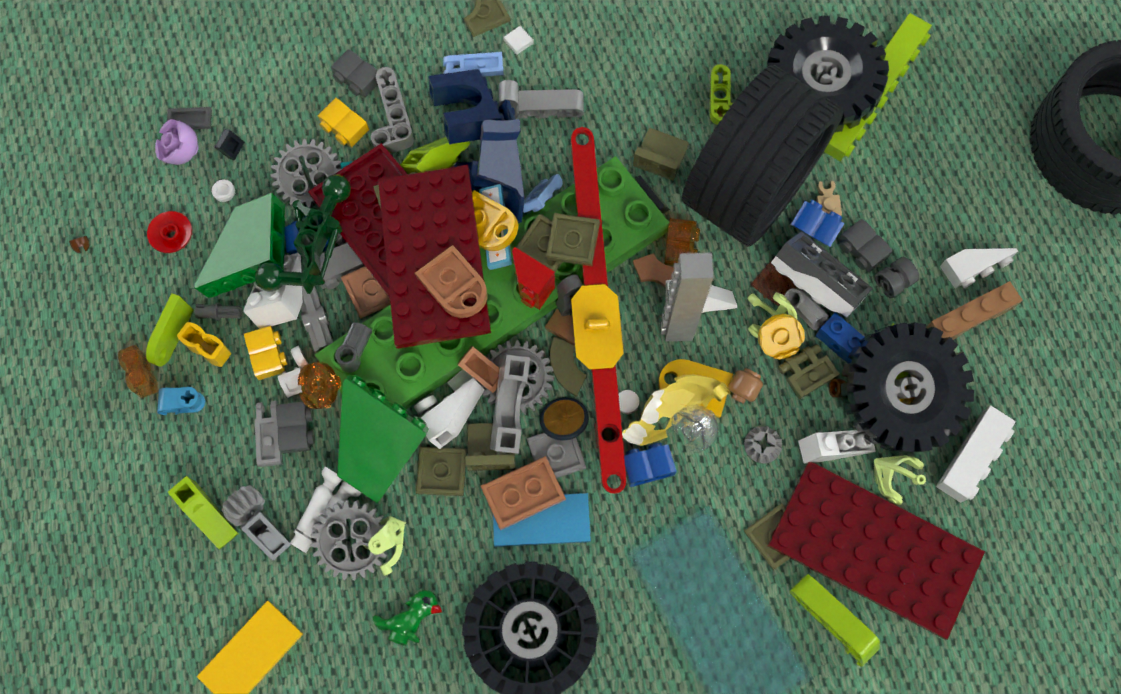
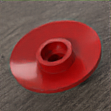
[147,211,192,253]

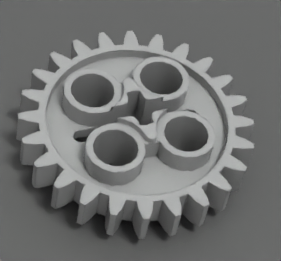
[270,138,341,208]
[480,340,555,415]
[310,500,388,580]

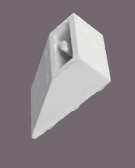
[243,253,303,329]

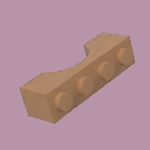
[926,281,1023,340]

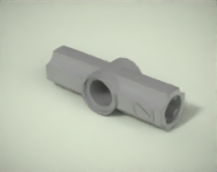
[301,286,333,353]

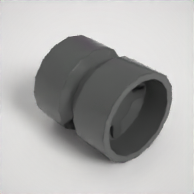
[875,257,919,298]

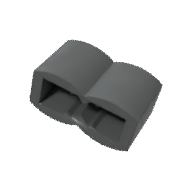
[331,49,378,98]
[839,219,892,272]
[276,401,315,454]

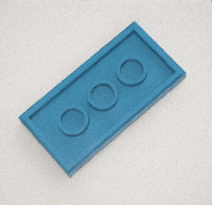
[493,493,591,547]

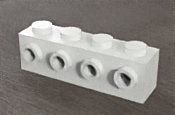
[936,406,1016,503]

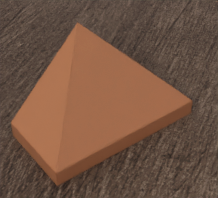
[457,346,500,393]

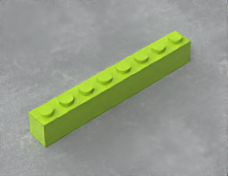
[824,13,932,162]

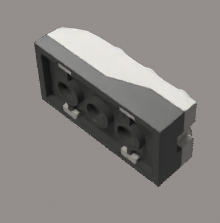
[771,232,873,318]

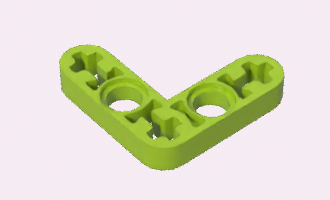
[710,64,733,125]

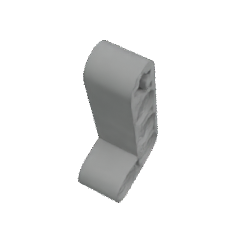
[371,67,414,153]
[499,80,584,118]

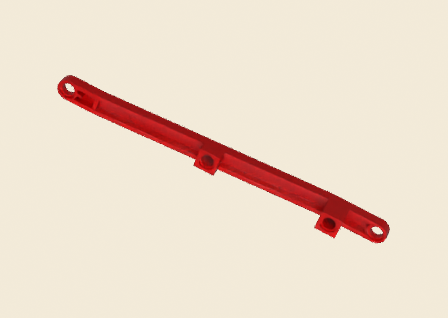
[571,127,626,494]

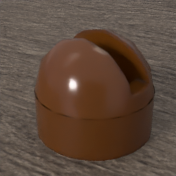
[69,235,90,253]
[829,379,847,397]

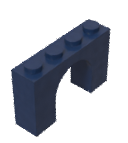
[428,69,504,144]

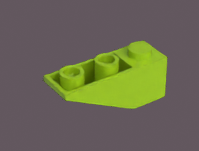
[168,476,239,550]

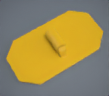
[571,284,624,370]

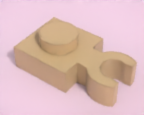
[816,181,842,216]

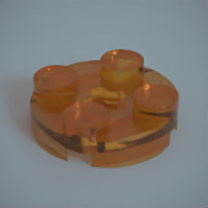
[298,362,341,409]

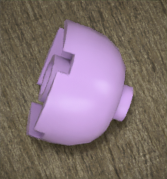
[155,119,198,165]

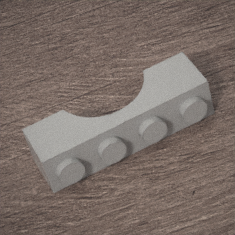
[490,354,530,454]

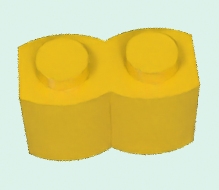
[318,98,370,148]
[177,322,231,367]
[244,326,288,380]

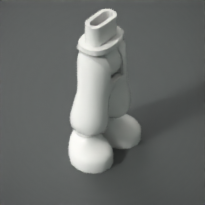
[290,467,361,553]

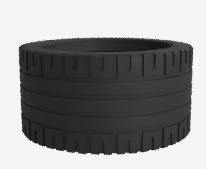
[1030,39,1121,215]
[682,65,843,247]

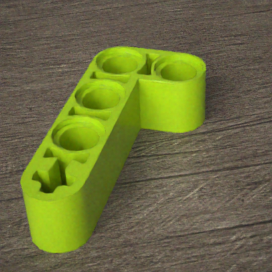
[789,574,880,667]

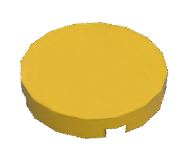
[758,314,805,359]

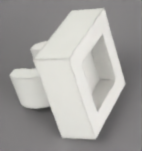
[278,367,309,398]

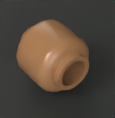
[728,368,763,404]

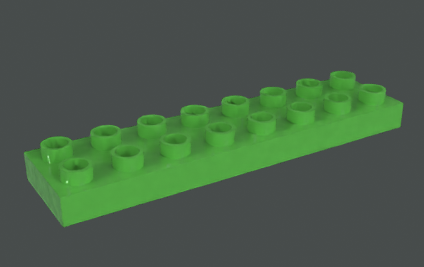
[315,156,669,409]

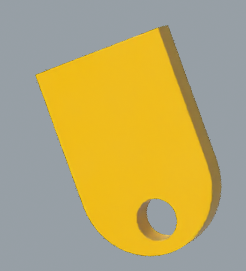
[472,190,518,251]
[659,359,733,418]

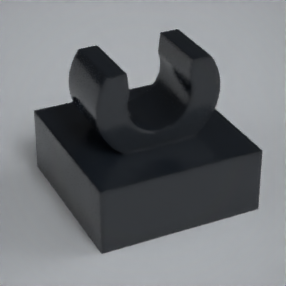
[214,129,245,160]

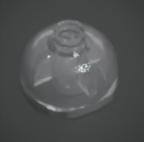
[672,405,719,453]

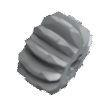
[221,485,265,526]

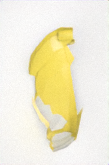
[622,374,731,446]

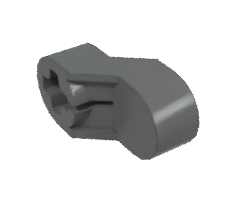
[556,275,583,316]

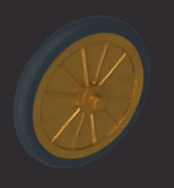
[540,397,589,441]

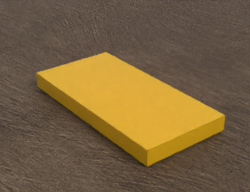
[197,601,303,694]

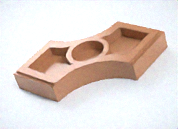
[633,253,673,288]

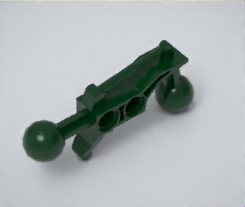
[255,174,351,294]

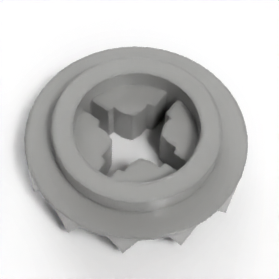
[744,426,782,463]

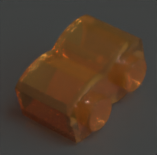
[664,218,700,266]
[118,345,158,398]

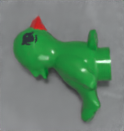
[373,590,442,646]

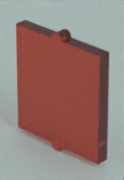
[750,257,797,307]

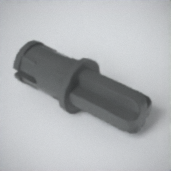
[194,303,242,321]

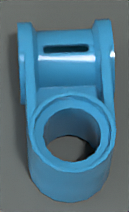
[157,387,205,415]

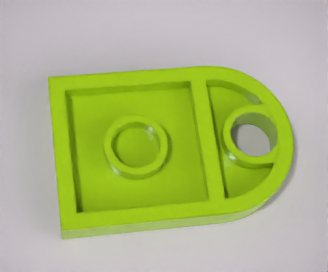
[146,293,194,367]

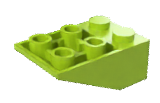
[400,137,471,174]

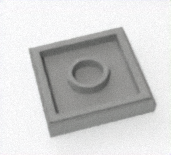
[527,433,586,478]

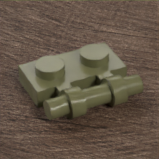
[778,344,840,400]

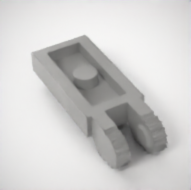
[255,401,283,467]

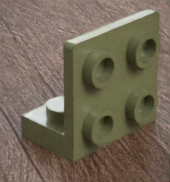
[633,128,689,181]
[466,423,515,471]

